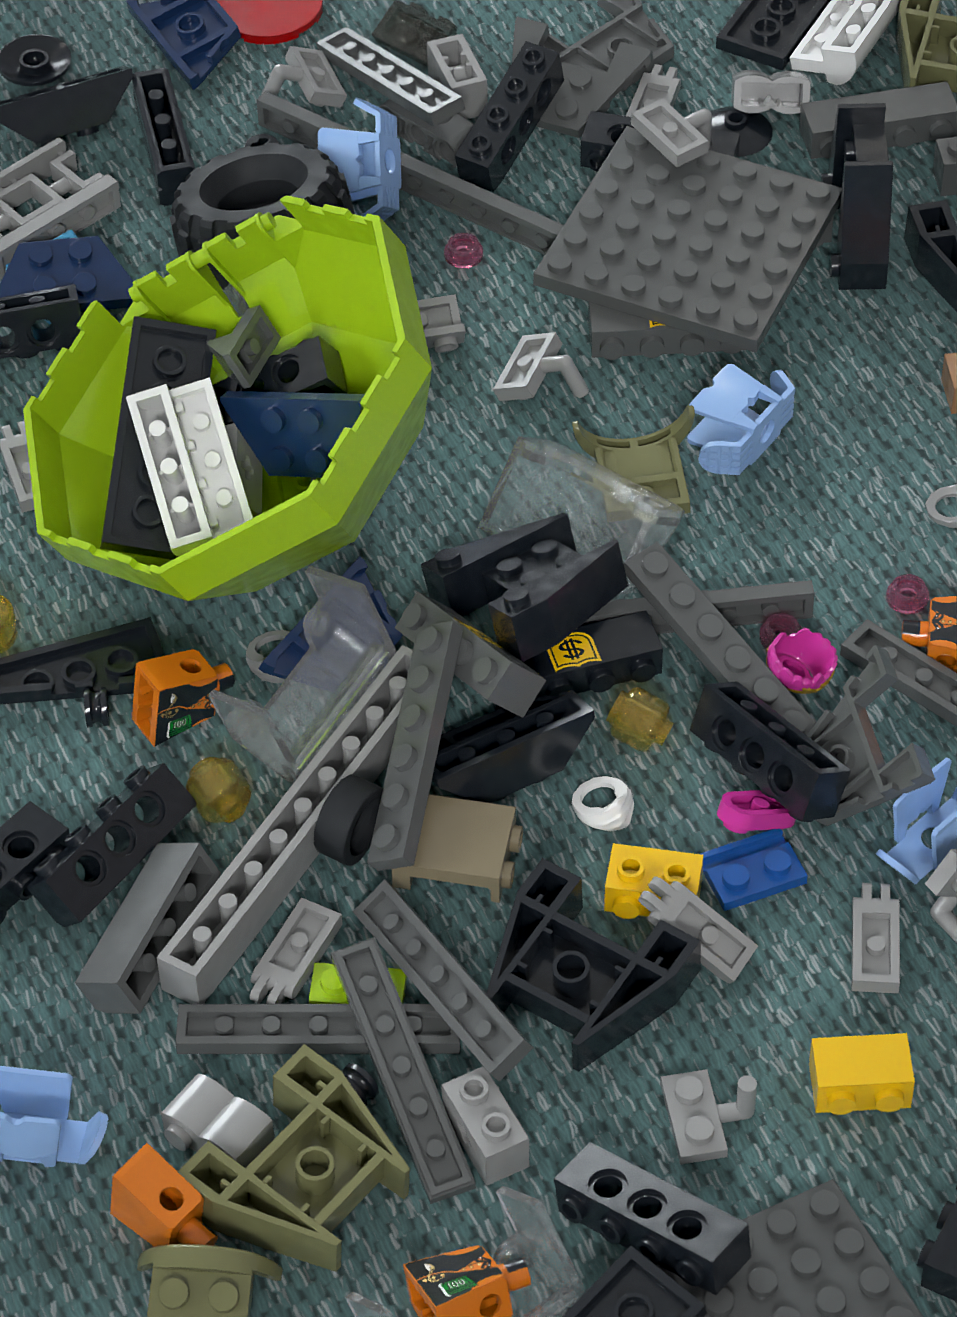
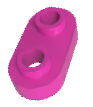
[717,790,796,834]

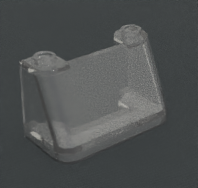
[478,436,685,601]

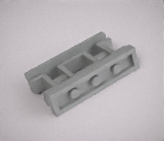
[0,138,121,280]

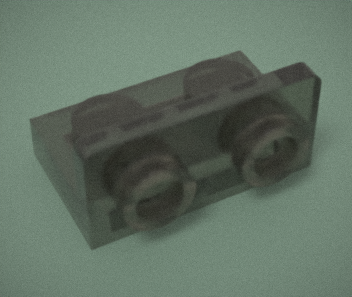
[371,0,458,67]

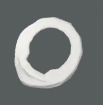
[572,776,634,831]

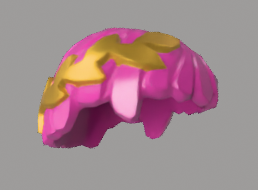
[766,628,838,694]

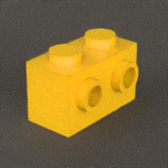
[604,843,704,919]
[809,1033,915,1115]

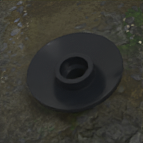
[0,34,72,86]
[711,106,773,157]

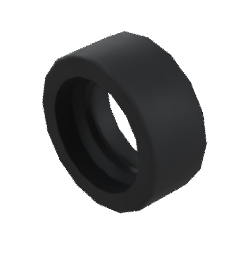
[314,774,383,866]

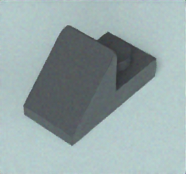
[206,305,281,389]

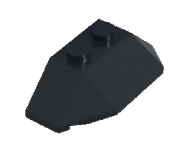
[0,65,134,147]
[432,690,595,803]

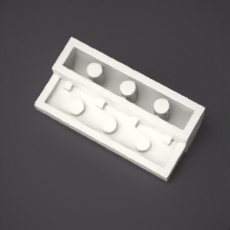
[790,0,901,85]
[126,377,253,557]

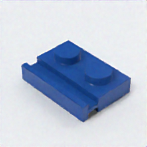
[700,829,808,911]

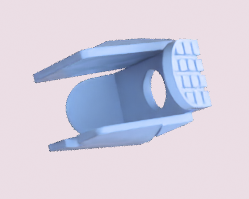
[318,98,402,221]
[687,364,795,475]
[876,758,957,885]
[0,1066,108,1167]

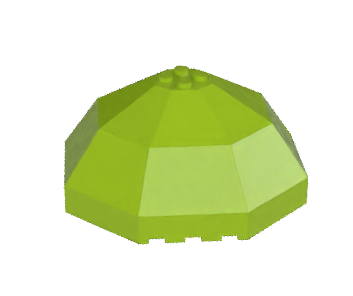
[23,195,432,601]

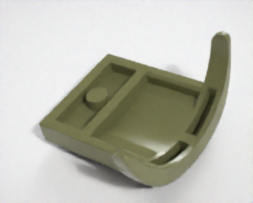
[572,405,695,524]
[137,1244,283,1317]

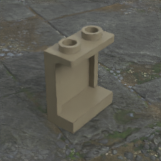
[391,794,523,903]

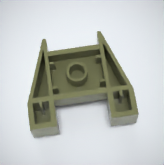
[896,0,957,93]
[178,1044,410,1272]

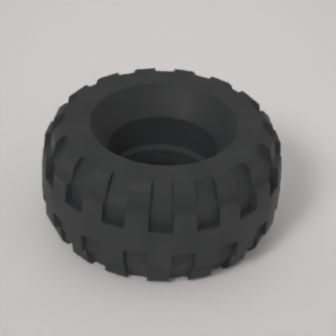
[170,142,354,300]

